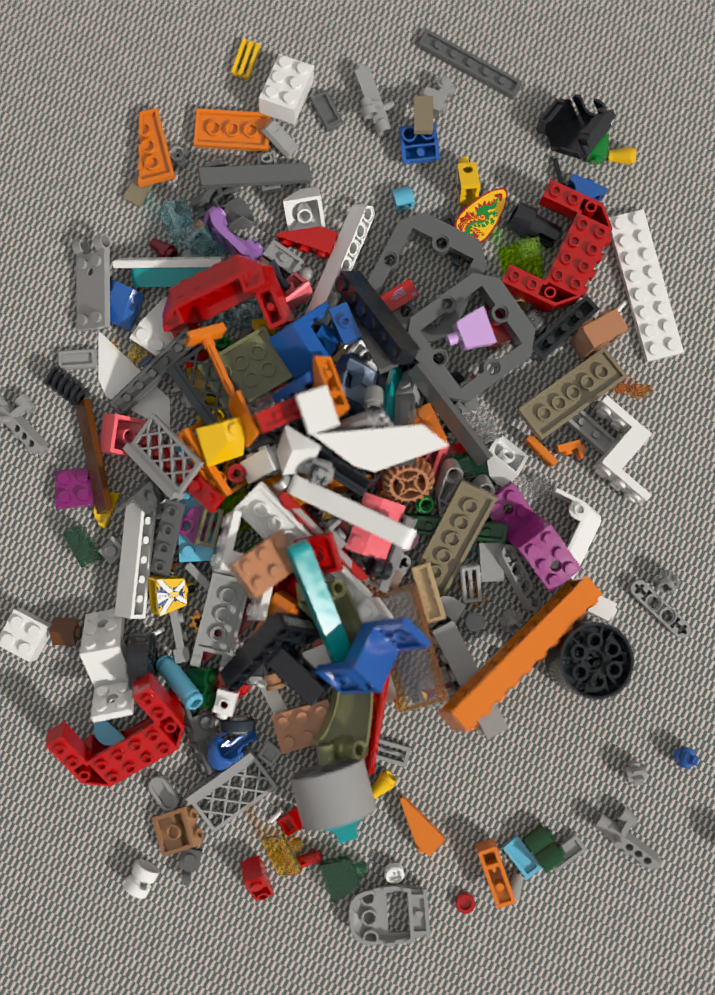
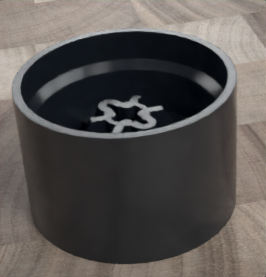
[545,620,634,700]

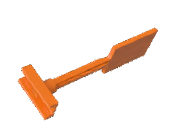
[183,322,259,447]

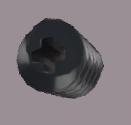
[45,366,90,406]

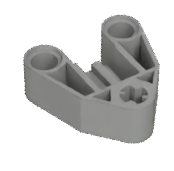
[435,458,495,516]

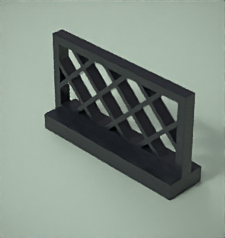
[166,344,252,425]

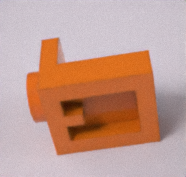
[554,440,586,461]

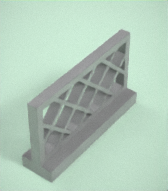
[123,413,204,500]
[347,514,418,593]
[186,746,278,833]

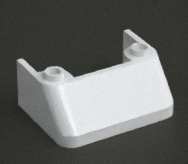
[519,488,601,581]

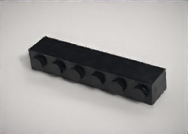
[335,270,420,365]

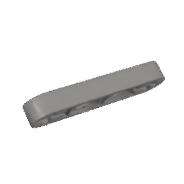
[496,545,541,611]
[628,580,691,638]

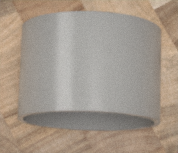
[290,758,377,831]

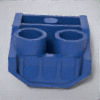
[398,122,440,165]
[110,279,145,332]

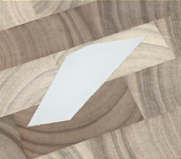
[98,330,170,428]
[312,425,449,472]

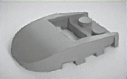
[349,883,431,947]

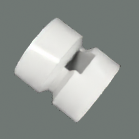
[123,859,160,899]

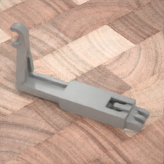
[273,409,394,491]

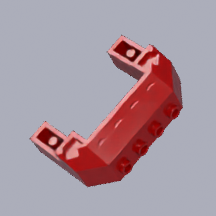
[502,179,613,313]
[162,253,295,368]
[45,673,184,787]

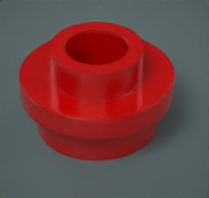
[227,464,247,483]

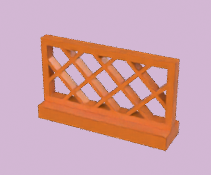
[177,416,248,499]

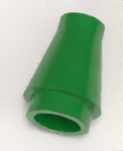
[414,495,434,514]

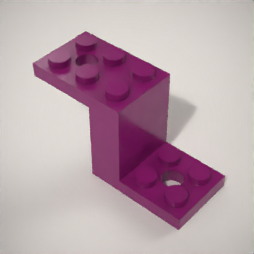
[488,481,582,593]

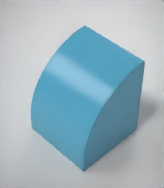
[391,186,415,212]

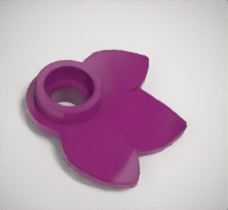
[179,506,216,546]

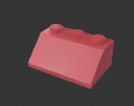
[345,492,406,561]

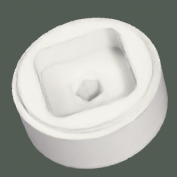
[384,863,404,883]

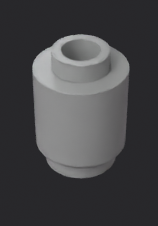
[364,385,384,412]

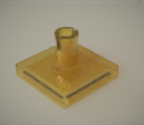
[261,834,304,876]

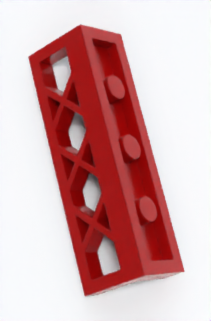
[251,389,314,433]

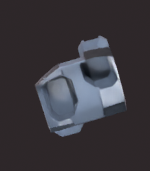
[334,352,389,429]

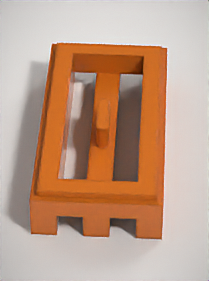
[524,434,559,468]

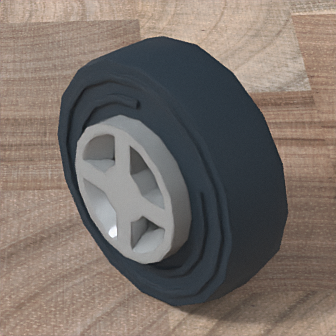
[220,715,256,734]

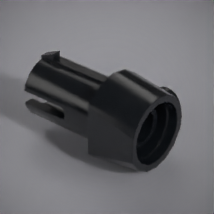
[506,201,562,248]

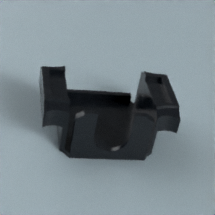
[536,94,616,159]

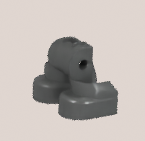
[190,158,255,232]

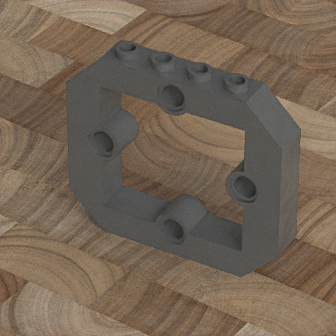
[366,212,487,344]
[406,273,535,403]

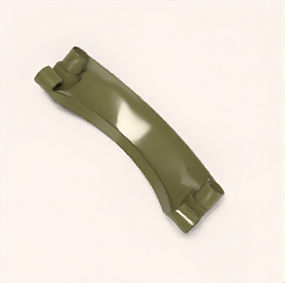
[295,579,373,765]

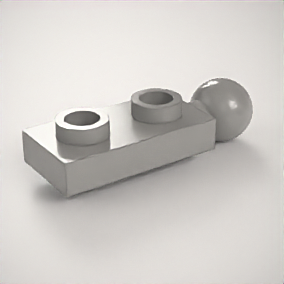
[263,239,314,282]

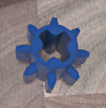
[672,745,699,770]

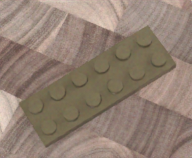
[517,347,628,441]
[410,479,498,596]

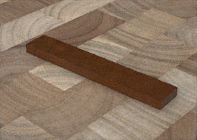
[75,399,113,514]

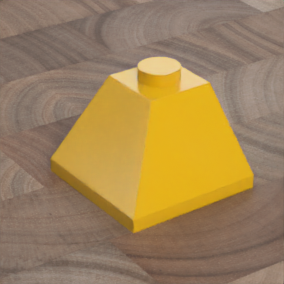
[195,417,246,467]

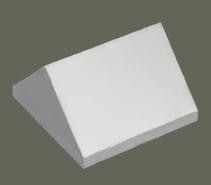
[294,385,340,435]
[276,425,321,475]

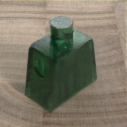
[319,855,369,903]

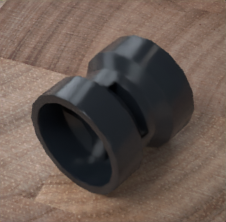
[365,557,393,580]

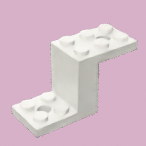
[593,396,652,504]
[210,510,273,622]
[80,608,134,723]

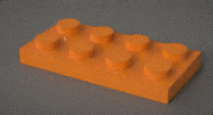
[194,108,271,152]

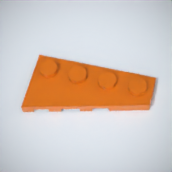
[138,108,176,187]

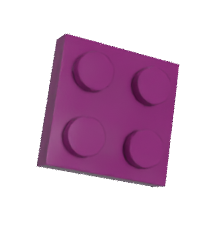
[55,468,95,510]

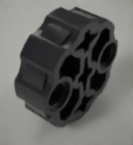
[126,632,158,690]

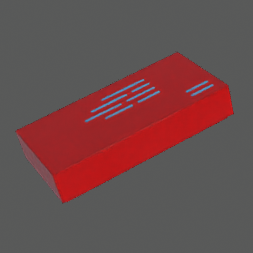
[380,278,420,313]

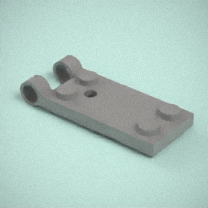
[72,233,111,332]
[190,572,248,672]

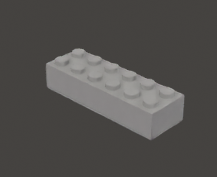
[429,619,509,739]

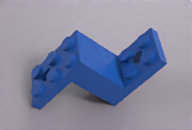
[269,301,334,403]
[315,617,431,694]

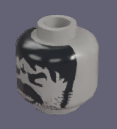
[304,457,335,486]

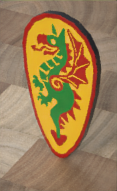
[454,188,508,244]

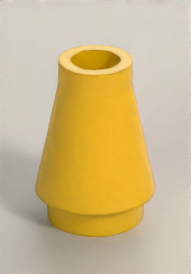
[608,146,636,165]
[371,770,397,799]

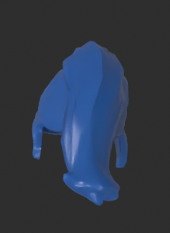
[206,731,257,770]

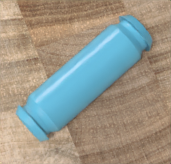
[156,655,203,710]

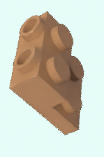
[152,804,203,857]

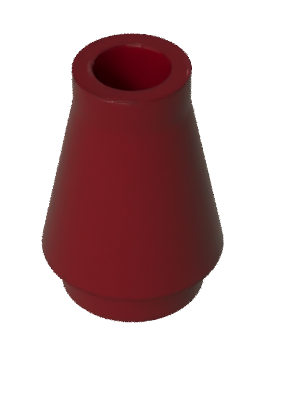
[149,238,178,257]

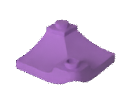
[204,206,264,260]

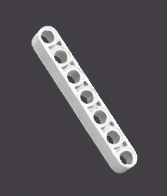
[306,204,375,325]
[286,474,417,550]

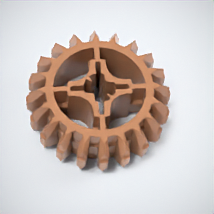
[381,457,435,504]

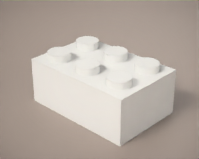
[259,54,314,125]

